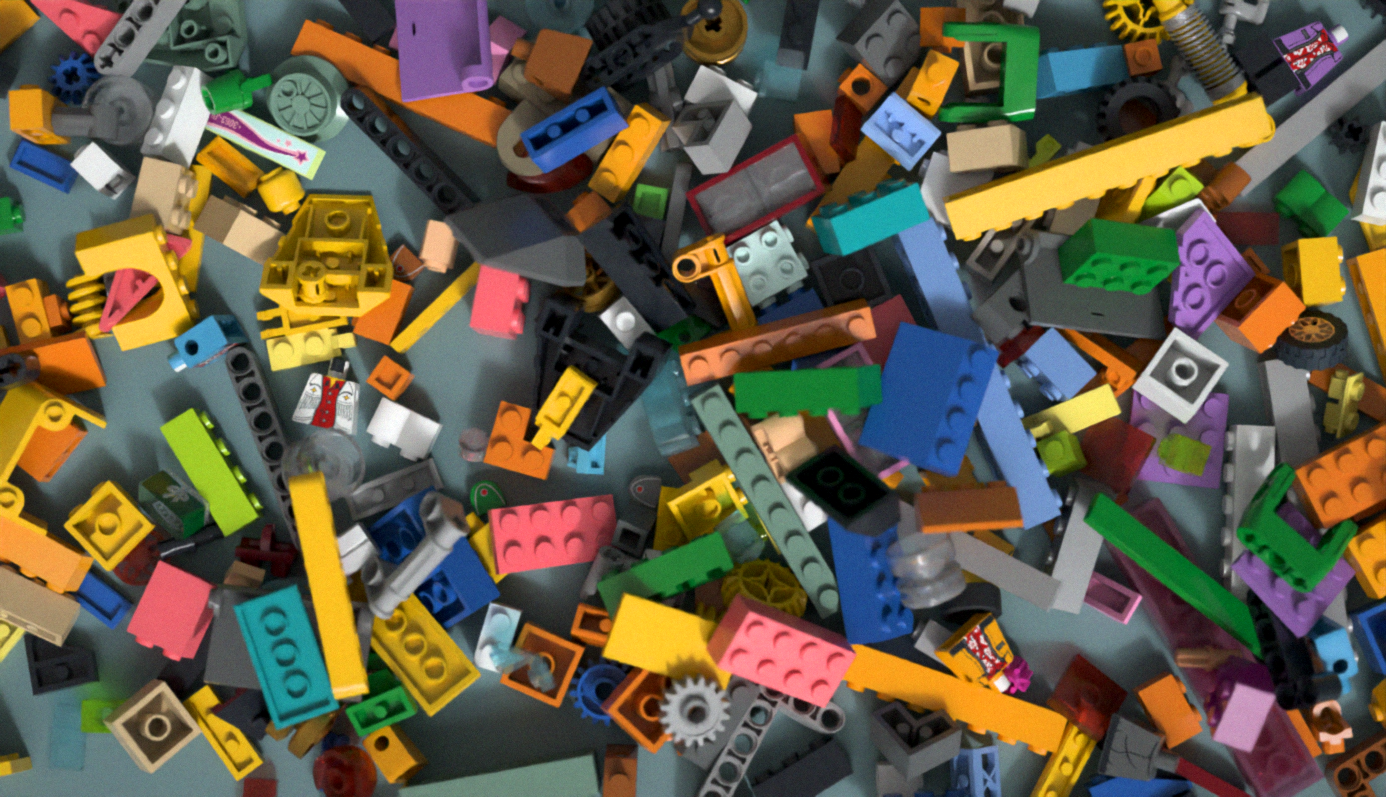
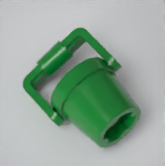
[201,68,274,115]

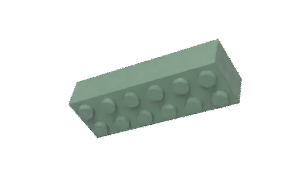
[398,747,601,797]

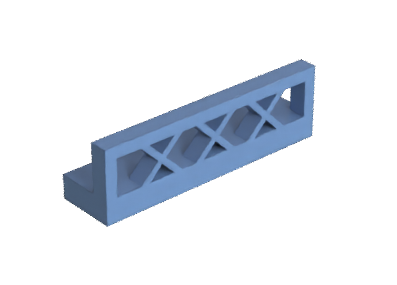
[949,744,1001,797]

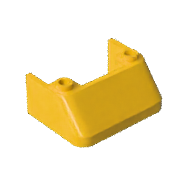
[0,381,107,537]

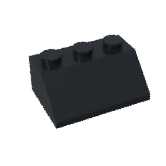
[784,444,901,538]

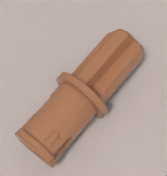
[1174,645,1242,671]

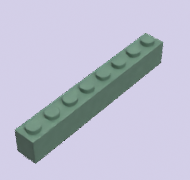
[687,381,842,619]

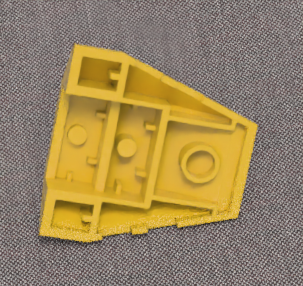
[259,194,394,317]

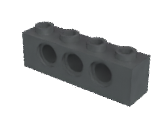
[970,266,1028,344]

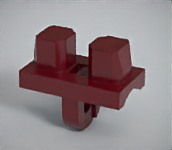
[235,523,299,577]

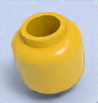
[257,166,305,215]

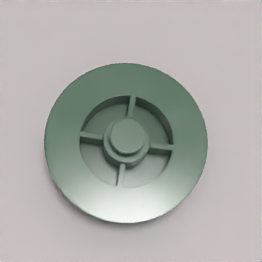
[266,55,350,143]

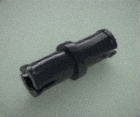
[156,520,224,561]

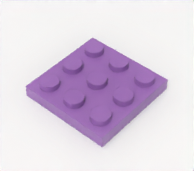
[1122,383,1229,489]
[1230,502,1356,638]

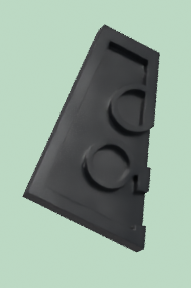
[210,687,272,741]

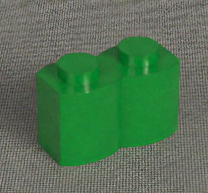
[1271,169,1349,239]

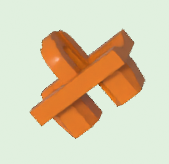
[1301,700,1352,754]

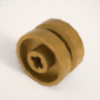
[680,0,748,68]
[265,700,346,760]

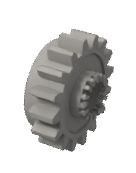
[657,673,730,747]

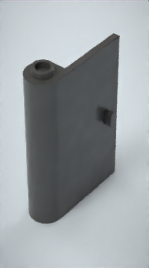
[1016,229,1167,341]
[203,583,375,703]

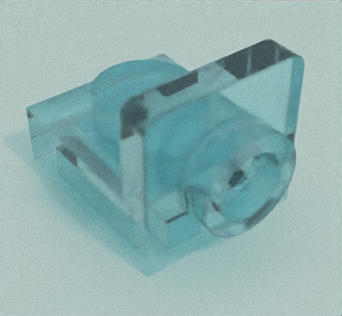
[713,509,765,564]

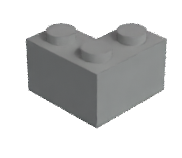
[672,99,753,175]

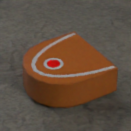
[390,244,426,283]

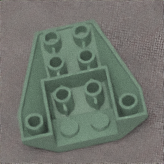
[112,0,248,73]

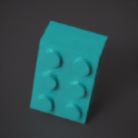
[811,178,930,256]

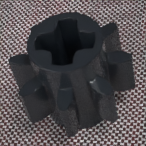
[1328,115,1370,155]

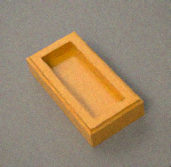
[196,135,266,199]

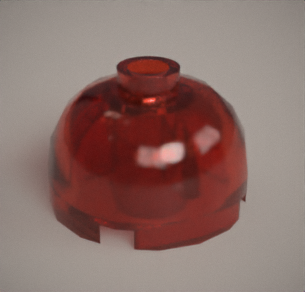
[313,744,378,797]

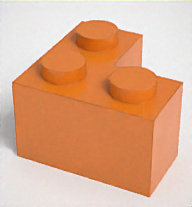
[483,401,556,480]

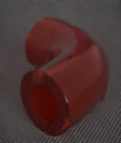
[506,152,593,194]

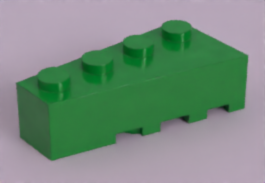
[734,364,883,418]
[597,531,734,623]

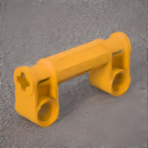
[671,233,759,338]

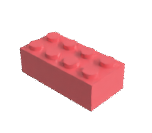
[705,593,857,708]

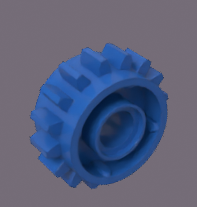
[570,655,629,726]

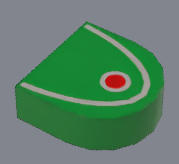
[470,480,507,517]

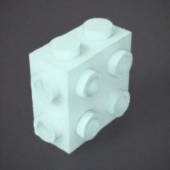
[726,220,810,310]

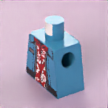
[167,315,249,372]
[1304,614,1358,695]

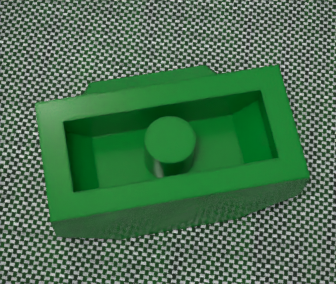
[345,668,419,737]

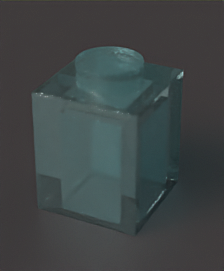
[754,60,802,104]

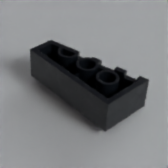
[576,199,697,334]

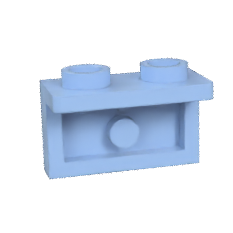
[860,92,941,171]

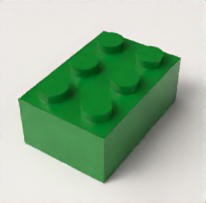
[1058,218,1181,295]

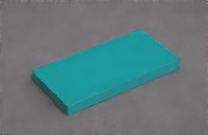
[233,583,340,730]

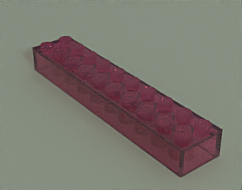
[1103,497,1324,797]

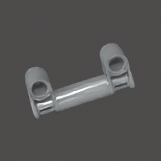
[361,491,470,620]

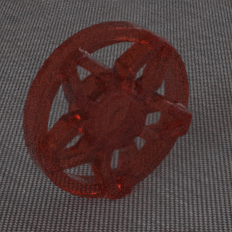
[112,529,170,586]

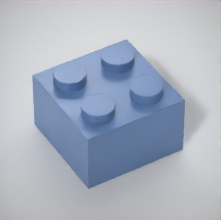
[1015,327,1097,403]

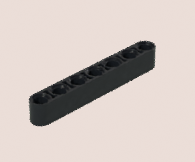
[340,85,482,216]

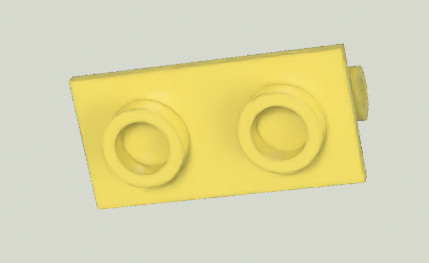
[1322,369,1365,438]

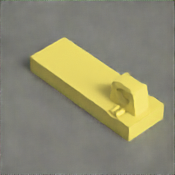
[1020,382,1122,449]

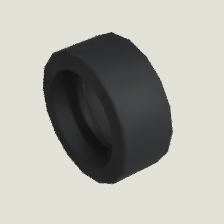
[940,582,1002,624]

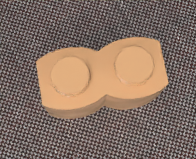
[418,220,459,274]
[751,413,819,484]

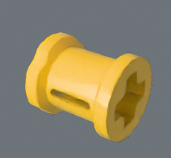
[297,261,329,304]

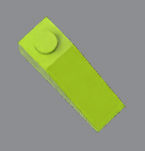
[1134,165,1204,224]

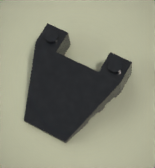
[532,290,674,452]

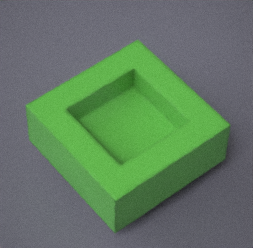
[633,183,669,220]

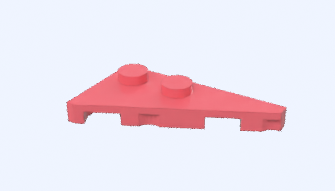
[29,0,124,59]
[98,233,192,333]

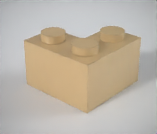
[947,120,1029,175]
[193,195,286,266]

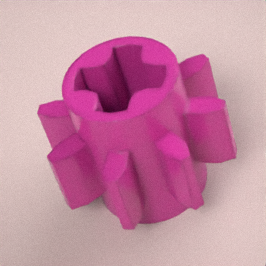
[1002,655,1033,695]

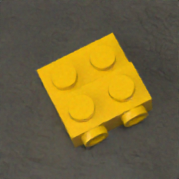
[664,459,749,543]
[63,480,156,571]

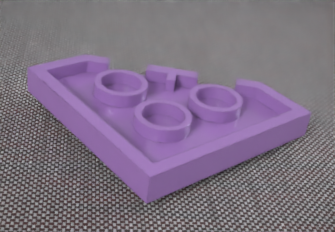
[1168,208,1256,341]

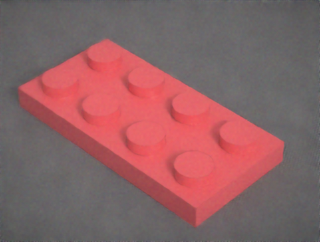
[488,494,620,575]

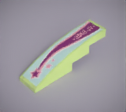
[204,110,326,180]

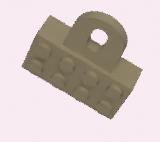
[496,31,635,176]

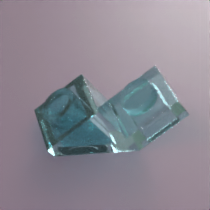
[489,641,557,693]

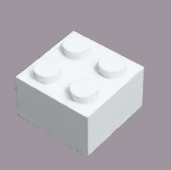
[1132,327,1229,424]

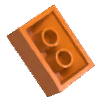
[913,481,1024,533]

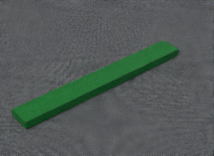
[1082,492,1264,661]

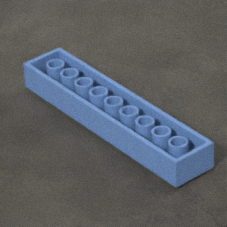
[891,217,1062,530]

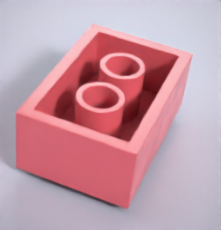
[469,265,532,340]

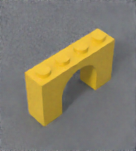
[75,213,200,351]

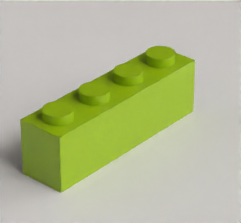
[159,408,264,537]

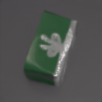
[138,467,210,542]

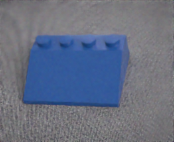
[857,321,1000,478]
[367,485,500,630]

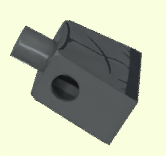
[1097,710,1180,781]

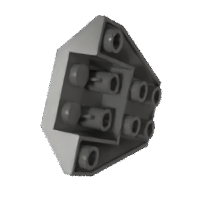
[444,193,586,287]

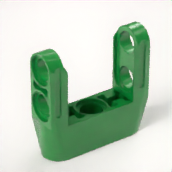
[938,22,1040,123]
[1236,460,1358,593]

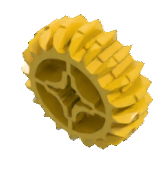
[1102,0,1172,46]
[721,556,808,618]

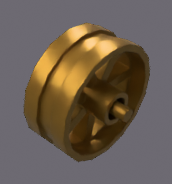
[562,253,621,313]

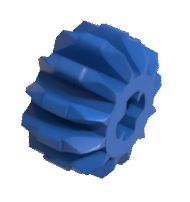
[47,51,104,106]

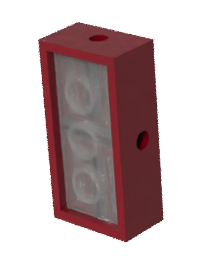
[685,133,833,250]

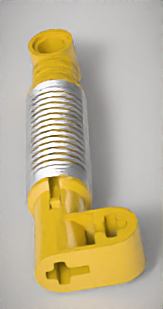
[1112,0,1275,148]

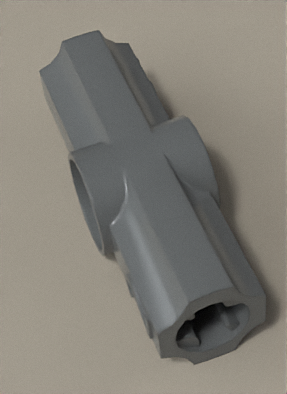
[643,57,685,153]

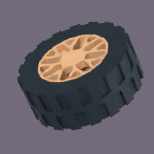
[1274,310,1348,371]

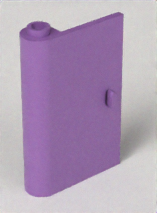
[395,0,494,103]

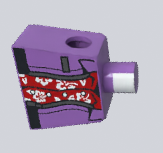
[1272,21,1349,97]

